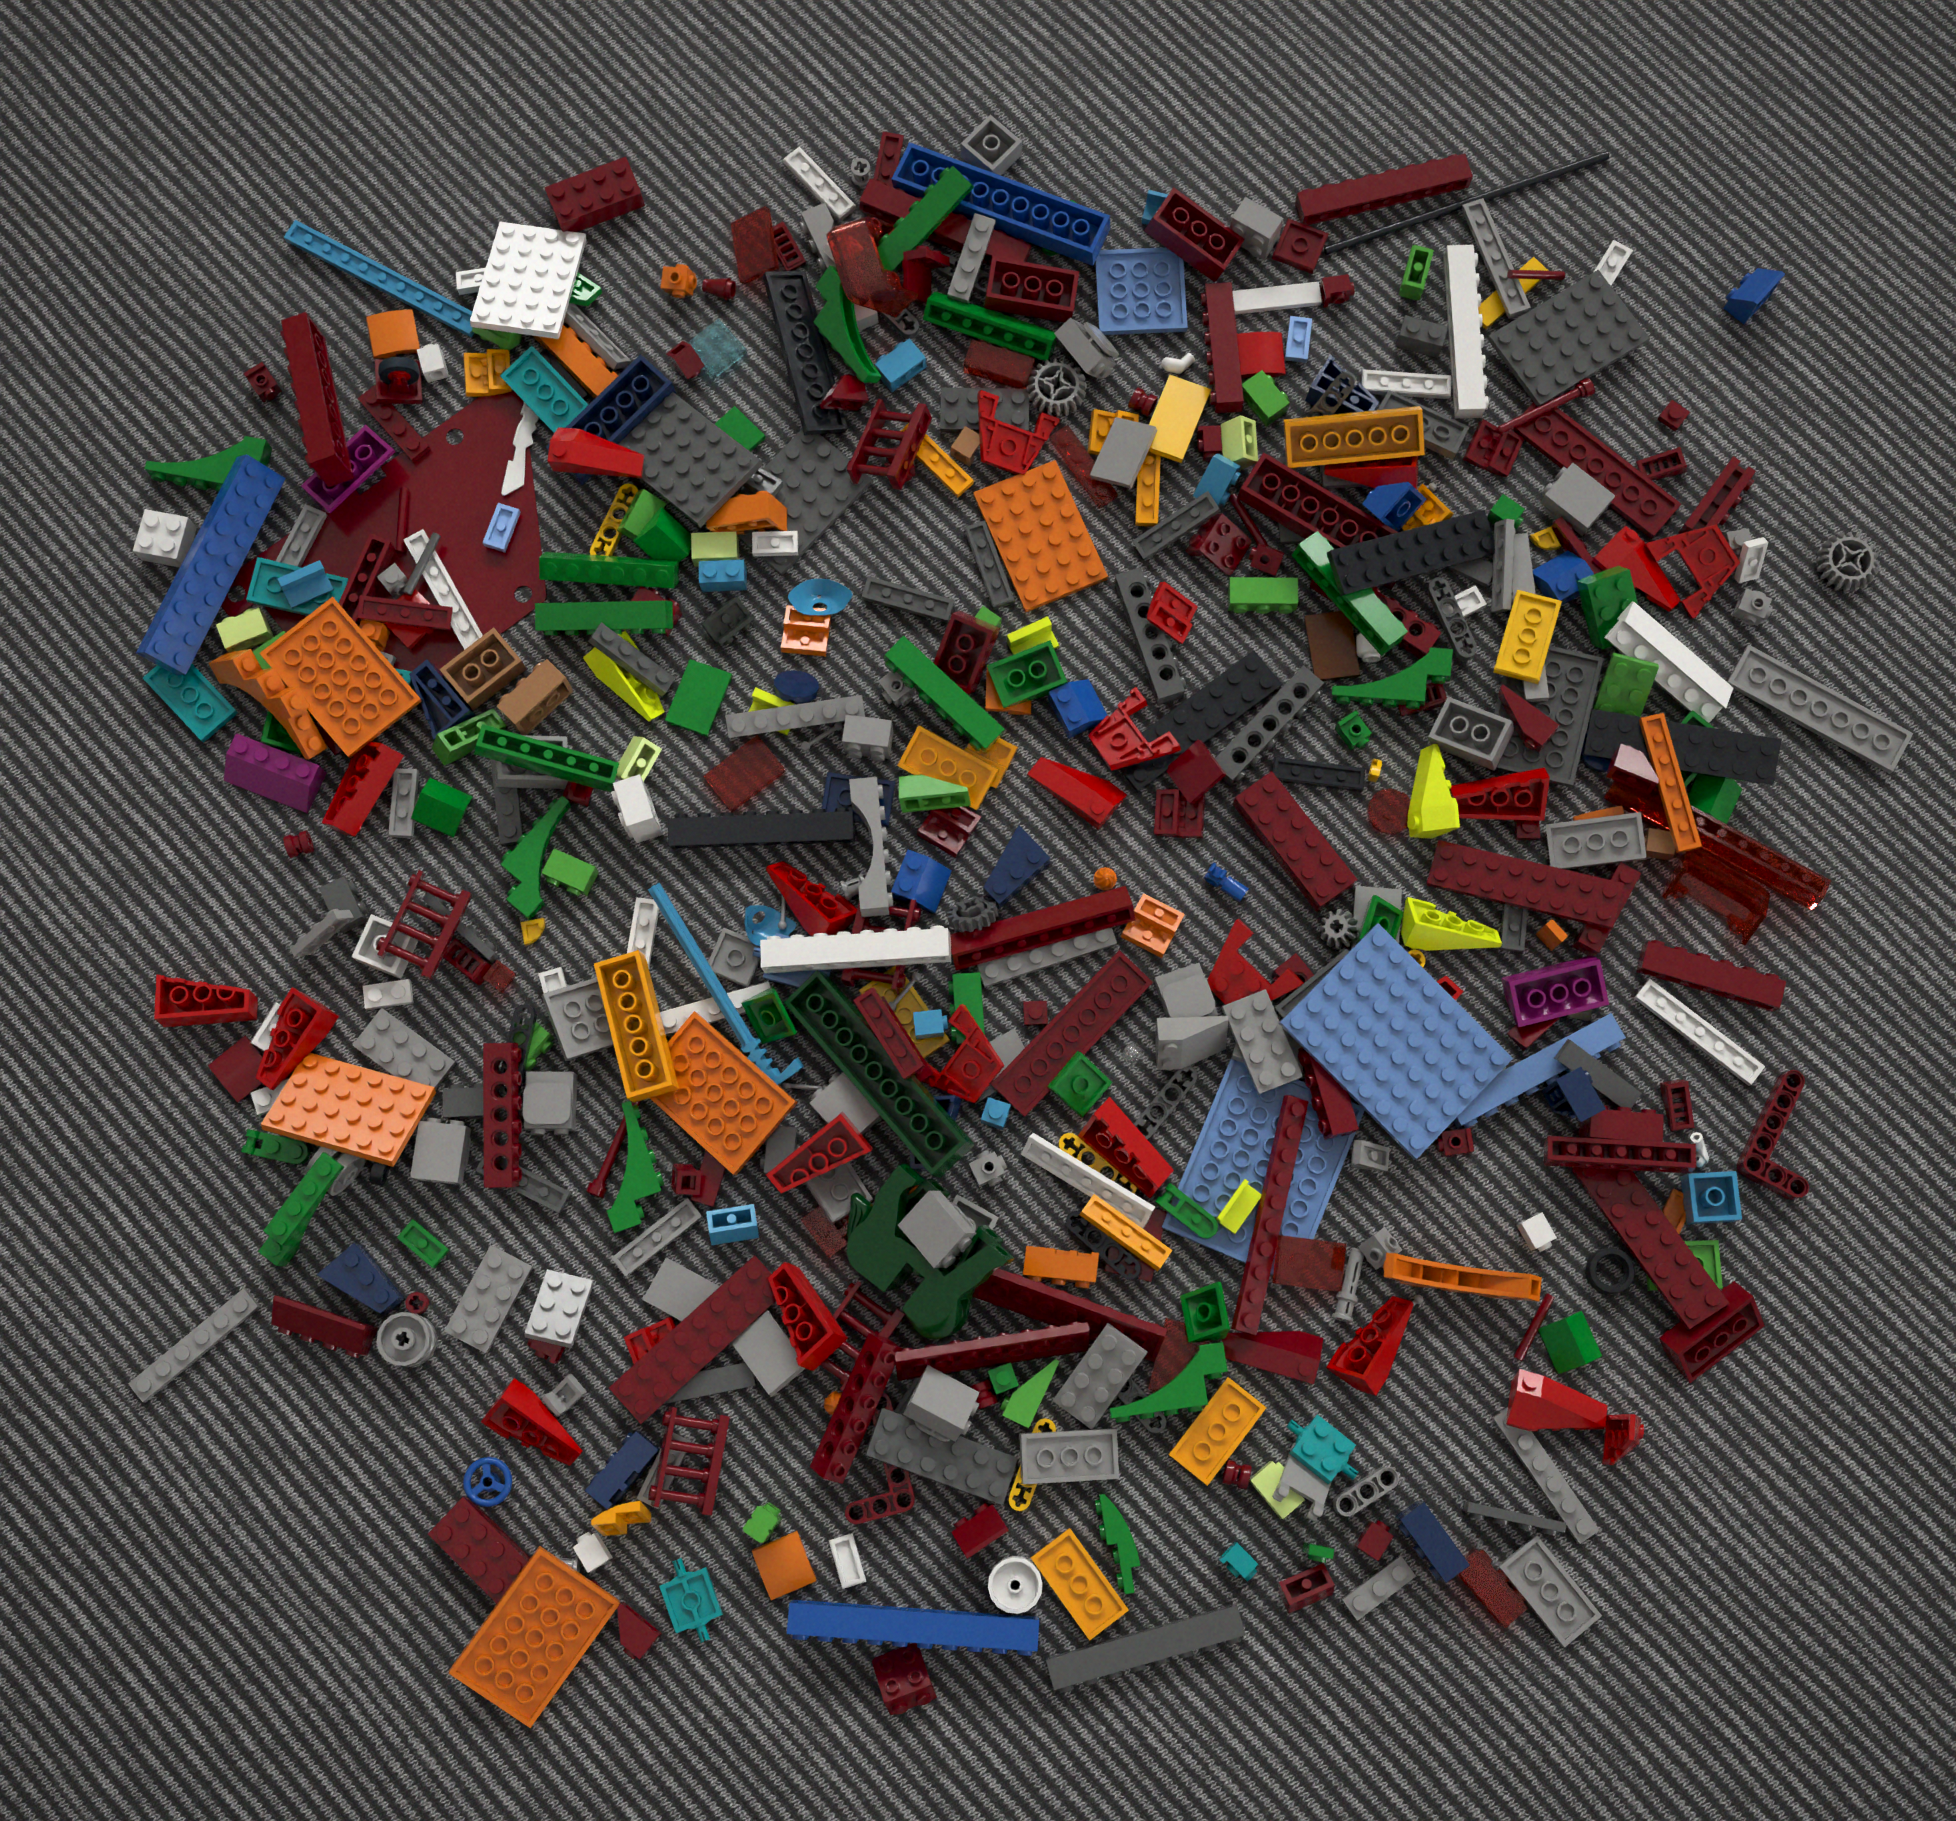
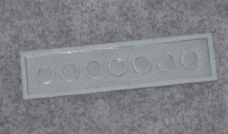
[1727,645,1913,774]

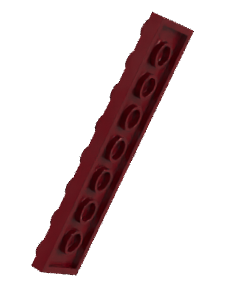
[1512,402,1681,539]
[1427,840,1624,930]
[990,950,1153,1117]
[1571,1167,1729,1331]
[608,1255,776,1424]
[973,1268,1167,1362]
[895,1322,1090,1381]

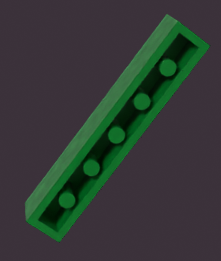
[862,166,974,286]
[923,291,1057,361]
[1292,531,1408,656]
[539,552,679,588]
[535,601,673,636]
[884,635,1005,753]
[474,724,619,793]

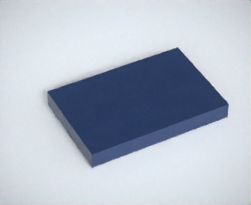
[821,772,896,827]

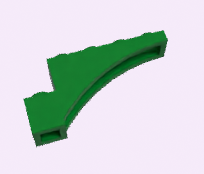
[814,265,882,383]
[144,436,272,492]
[1332,648,1453,709]
[500,796,571,921]
[607,1101,664,1233]
[258,1152,344,1267]
[1108,1342,1228,1423]

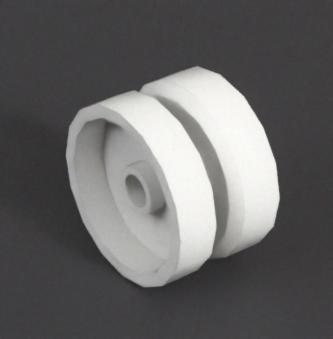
[988,1556,1042,1614]

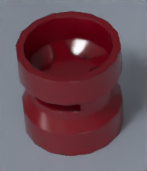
[1128,387,1158,417]
[283,830,314,858]
[970,1379,998,1410]
[1222,1459,1252,1490]

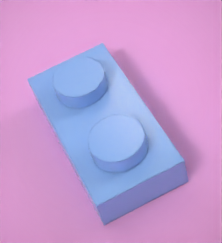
[1285,316,1312,363]
[483,503,521,552]

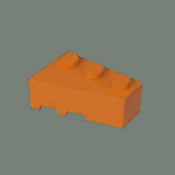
[706,491,787,535]
[1023,1246,1099,1289]

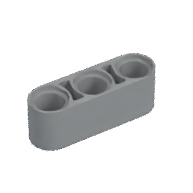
[1333,1467,1399,1516]

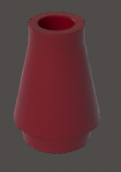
[702,278,736,300]

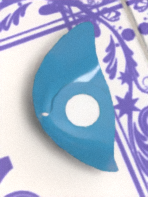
[788,579,853,615]
[744,905,796,946]

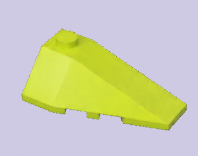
[583,631,665,721]
[1407,744,1460,839]
[1401,897,1502,951]

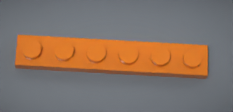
[1639,713,1702,853]

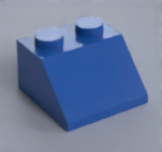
[1724,268,1785,324]
[1362,482,1427,532]
[1533,550,1594,606]
[1048,679,1108,739]
[891,849,952,913]

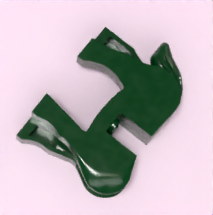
[847,1164,1015,1339]

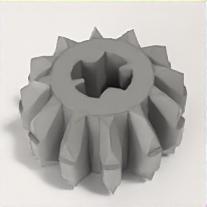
[1319,909,1360,949]

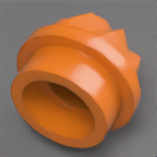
[1093,867,1117,891]
[824,1391,842,1415]

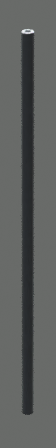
[1324,151,1609,255]

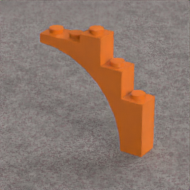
[208,649,328,759]
[1383,1253,1542,1302]

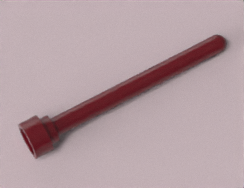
[1497,378,1595,434]
[586,1101,640,1199]

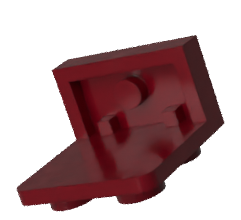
[902,246,950,304]
[1185,513,1251,575]
[872,1643,937,1715]

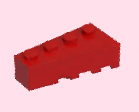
[1449,767,1550,821]

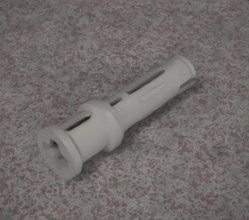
[1331,1248,1364,1323]

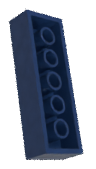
[546,354,676,485]

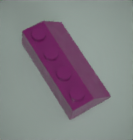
[301,425,395,513]
[224,733,327,814]
[1501,956,1609,1027]

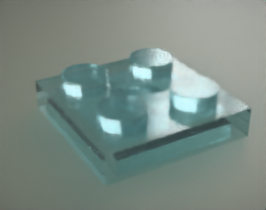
[688,318,747,379]

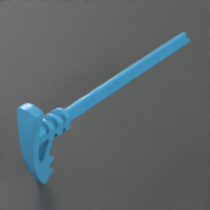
[648,883,804,1085]

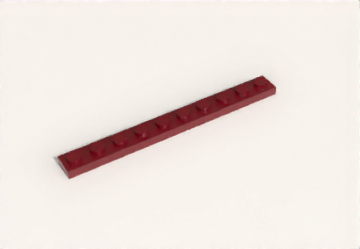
[1231,1095,1309,1335]

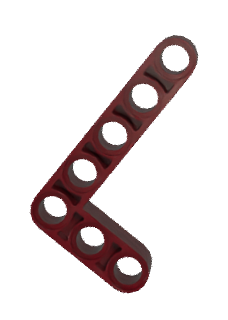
[1736,1070,1809,1200]
[845,1393,915,1524]

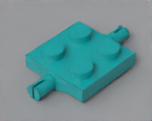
[1286,1414,1359,1484]
[659,1558,723,1643]

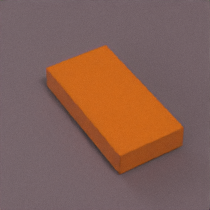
[1536,919,1568,951]
[1662,1188,1686,1234]

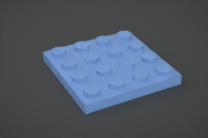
[1095,247,1188,335]

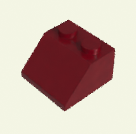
[952,1503,1009,1559]

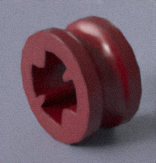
[405,1292,429,1314]

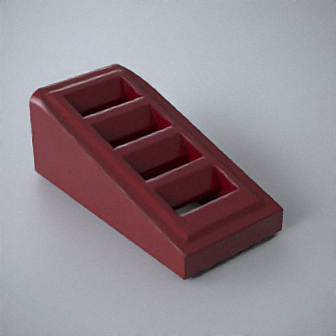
[765,222,806,271]
[1636,447,1687,481]
[1398,683,1447,717]
[443,938,494,985]
[1660,1079,1695,1131]

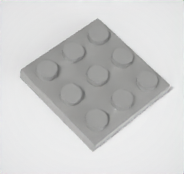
[541,977,614,1061]

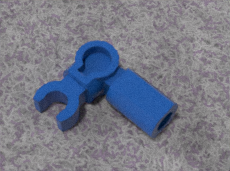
[1204,863,1248,902]

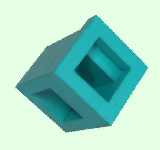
[1218,1542,1258,1582]

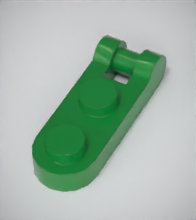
[241,1129,310,1165]
[1155,1183,1218,1239]

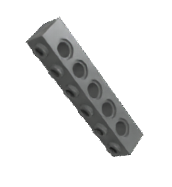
[1114,567,1187,706]
[1215,665,1324,786]

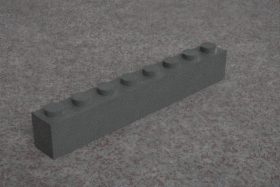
[1045,1604,1246,1693]

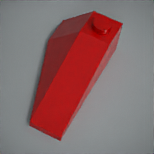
[1592,526,1681,612]
[1027,757,1127,831]
[1326,1296,1414,1396]
[1506,1369,1608,1431]

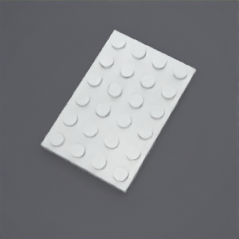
[470,222,586,339]

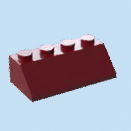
[1659,1281,1765,1383]
[271,1295,378,1358]

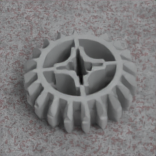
[1027,358,1087,418]
[1815,532,1880,593]

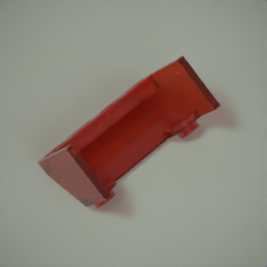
[826,216,919,317]
[1662,848,1770,946]

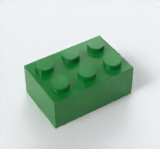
[1576,566,1638,649]

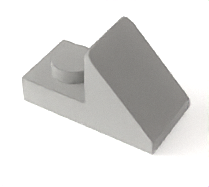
[1351,1140,1390,1171]

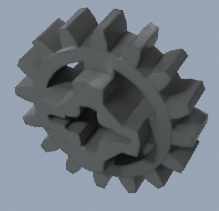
[947,896,998,932]

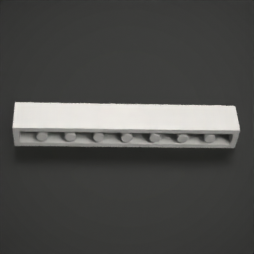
[1443,245,1489,419]
[760,926,951,973]

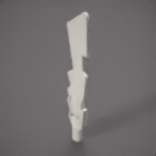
[501,402,539,496]

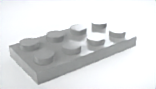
[1546,812,1647,870]
[1221,989,1303,1095]
[353,1008,456,1090]
[444,1245,534,1354]
[1052,1323,1147,1430]
[1019,1428,1119,1484]
[1498,1535,1602,1648]

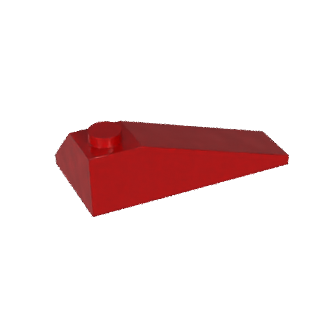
[547,427,645,478]
[1324,456,1418,489]
[766,861,857,937]
[255,987,339,1091]
[481,1378,582,1466]
[1602,1414,1644,1465]

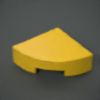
[1529,527,1561,550]
[1367,759,1382,783]
[521,918,545,946]

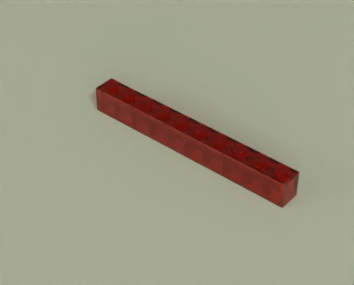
[1604,780,1831,911]

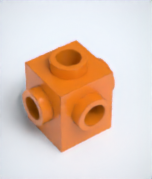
[660,264,697,298]

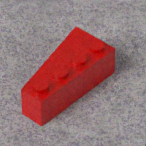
[322,742,404,837]
[154,974,258,1027]
[1078,1097,1174,1198]
[766,1111,873,1193]
[768,1262,848,1371]

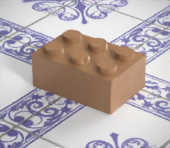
[439,627,527,711]
[497,659,573,735]

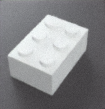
[611,774,663,843]

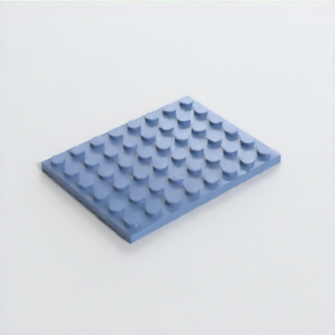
[1279,923,1513,1160]
[1161,1056,1364,1285]

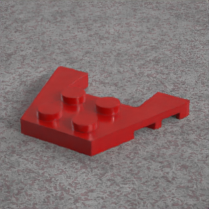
[977,390,1060,475]
[1644,524,1740,619]
[1088,687,1181,771]
[1207,919,1304,1005]
[922,1004,1005,1103]

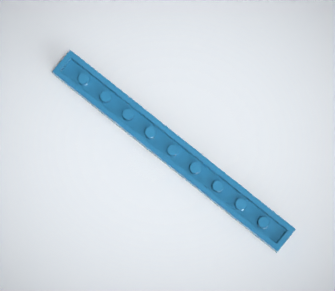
[284,220,474,338]

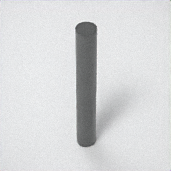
[403,532,441,596]

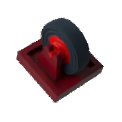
[374,357,422,404]

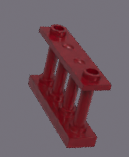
[847,399,932,490]
[376,870,472,981]
[841,899,921,995]
[853,987,934,1082]
[820,1281,906,1391]
[648,1406,730,1516]

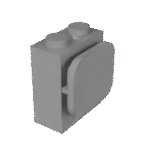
[1054,318,1119,379]
[1540,463,1615,536]
[1154,963,1218,1018]
[523,1072,578,1135]
[810,1072,882,1135]
[410,1118,471,1185]
[898,1191,976,1268]
[903,1365,980,1442]

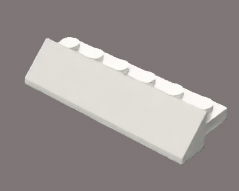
[1604,601,1733,723]

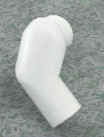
[1161,353,1195,374]
[1690,1132,1709,1167]

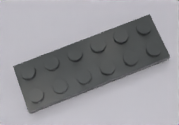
[864,1408,1018,1506]

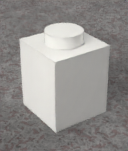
[417,344,449,383]
[1517,1212,1557,1252]
[573,1532,613,1573]

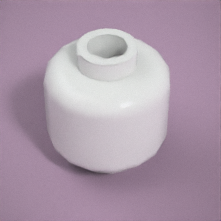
[1356,633,1386,663]

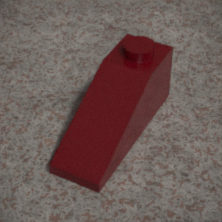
[1498,684,1559,752]

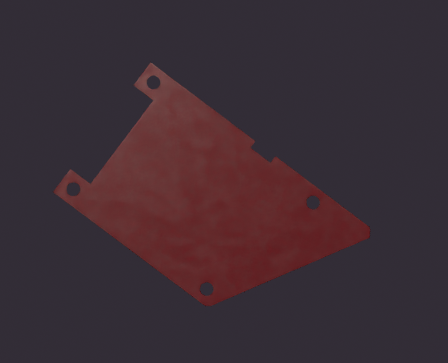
[221,389,547,756]

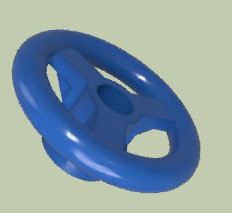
[463,1457,512,1507]

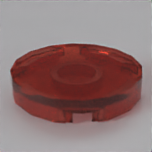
[1367,788,1410,835]

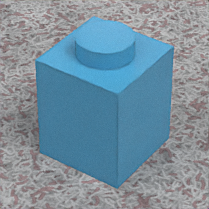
[913,1009,948,1039]
[981,1097,1011,1130]

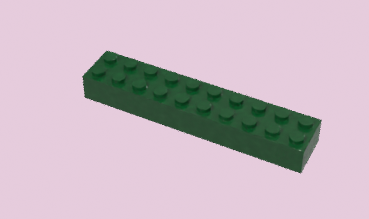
[784,970,975,1178]

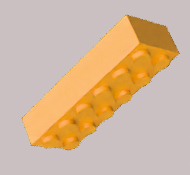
[1283,406,1425,468]
[594,950,679,1102]

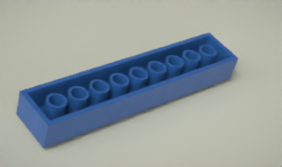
[892,142,1110,266]
[136,454,286,675]
[787,1600,1039,1656]

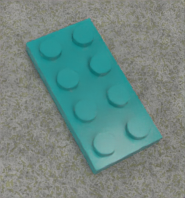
[500,346,588,433]
[246,557,349,616]
[143,664,238,743]

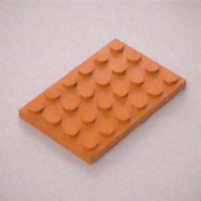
[973,460,1108,613]
[259,597,422,758]
[650,1011,798,1175]
[261,1053,436,1167]
[449,1546,620,1728]

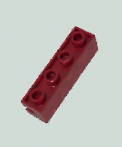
[1678,456,1756,534]
[1298,1047,1359,1140]

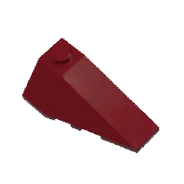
[1221,1331,1323,1385]

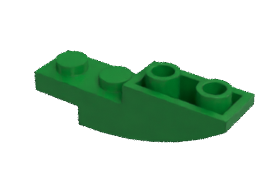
[1095,1494,1140,1594]

